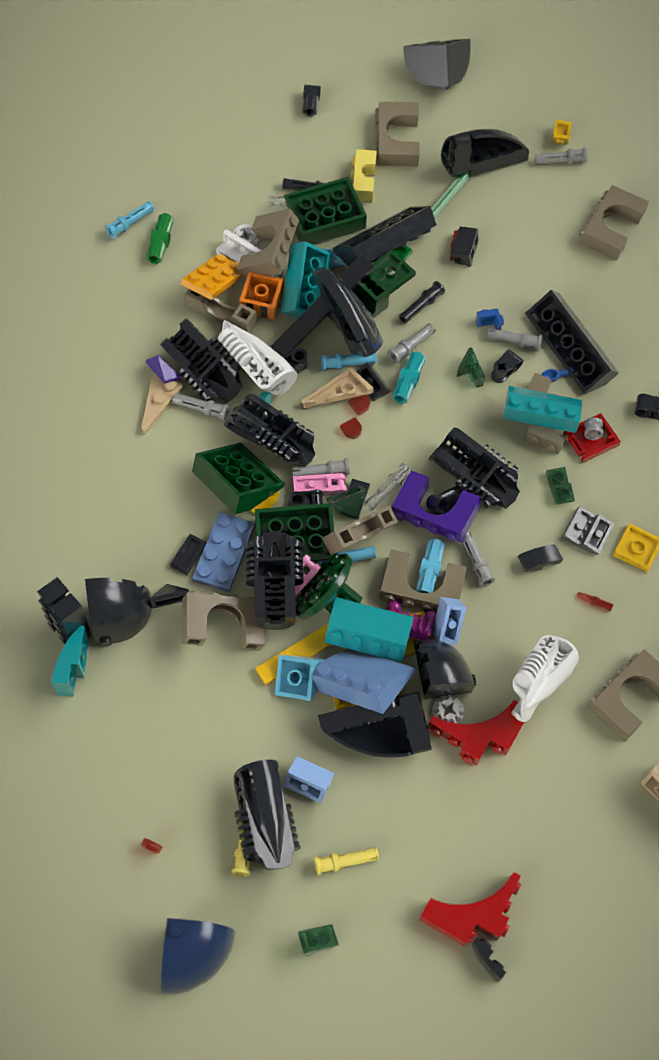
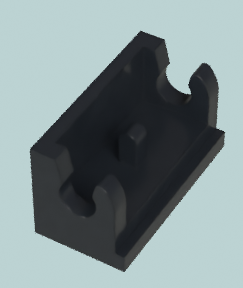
[451,226,479,267]

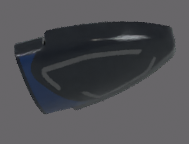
[311,267,383,357]

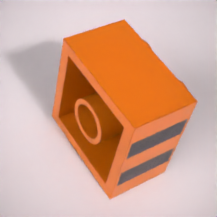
[239,272,283,320]

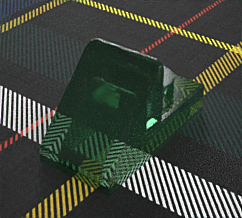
[456,347,485,388]
[297,924,339,957]

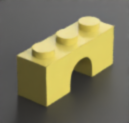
[350,149,376,202]

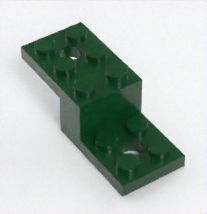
[328,250,416,329]

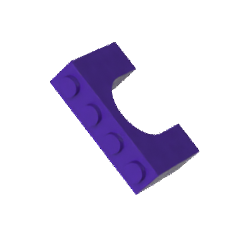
[391,470,481,543]

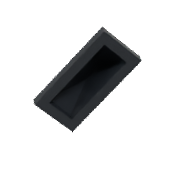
[150,584,189,609]

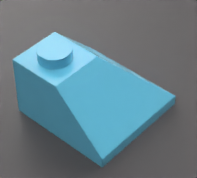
[275,655,325,701]

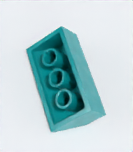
[281,241,331,318]
[502,386,582,433]
[324,597,413,663]

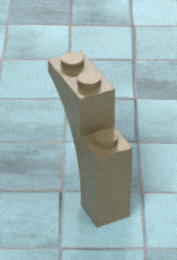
[525,373,564,455]

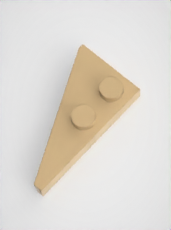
[301,367,373,408]
[141,371,184,434]

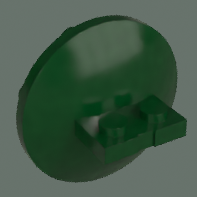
[295,553,363,619]

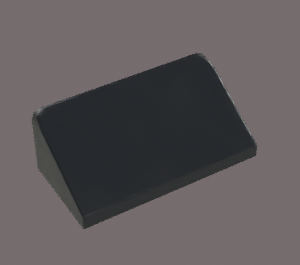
[356,362,391,401]

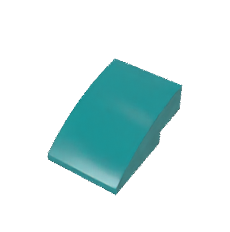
[51,626,89,697]

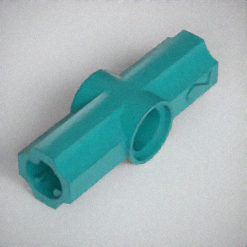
[392,351,426,404]

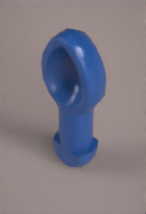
[542,367,574,382]

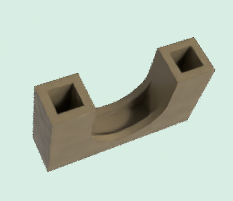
[375,101,420,166]
[580,185,649,260]
[237,209,299,280]
[379,549,467,612]
[182,591,265,651]
[588,649,659,741]

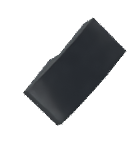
[518,544,563,572]
[471,937,507,982]

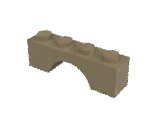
[185,289,257,333]
[322,505,398,555]

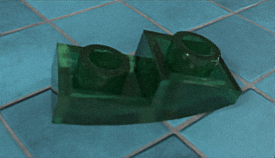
[546,467,575,505]

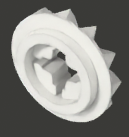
[233,224,260,246]
[432,695,465,724]

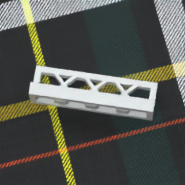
[216,229,283,279]

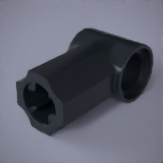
[303,84,321,117]
[426,485,463,514]

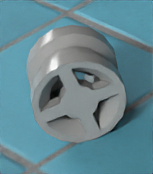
[584,417,603,440]

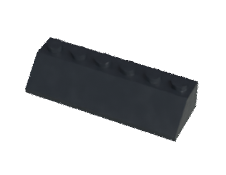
[332,206,437,267]
[525,289,619,394]

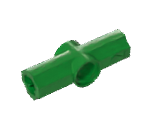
[146,213,174,264]

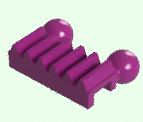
[386,601,437,640]

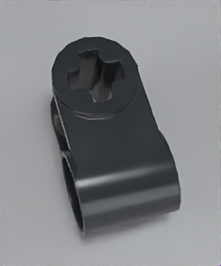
[275,348,308,374]
[491,349,524,383]
[635,393,659,420]
[288,489,324,506]

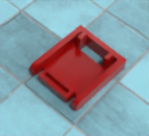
[563,413,621,463]

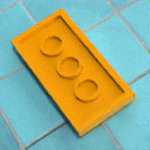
[181,254,243,300]

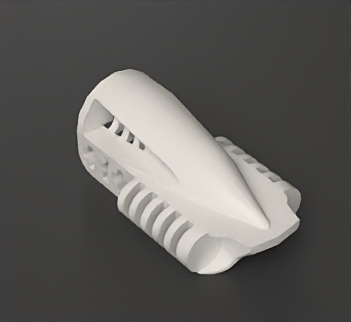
[217,320,298,397]
[512,635,579,722]

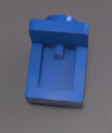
[475,308,504,330]

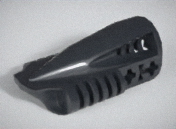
[160,318,243,403]
[224,393,315,467]
[428,427,520,509]
[246,531,304,630]
[233,759,301,870]

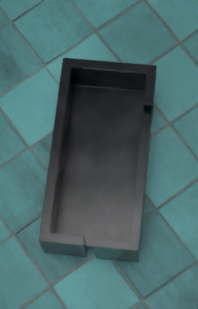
[37,577,92,645]

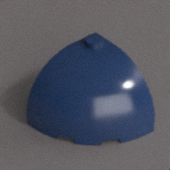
[161,918,235,994]

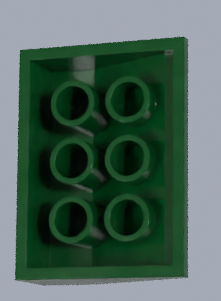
[284,177,367,244]
[192,442,285,514]
[255,503,335,561]

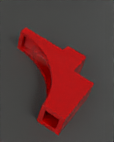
[428,699,525,766]
[419,872,522,946]

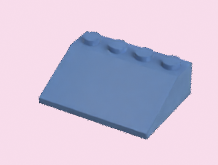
[311,649,416,714]

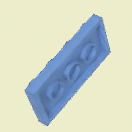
[193,512,255,593]

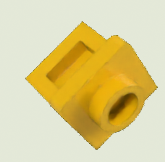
[552,119,572,145]

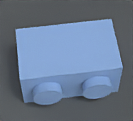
[432,597,467,645]
[283,757,334,803]

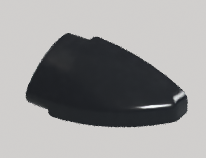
[440,129,529,177]
[318,691,432,757]

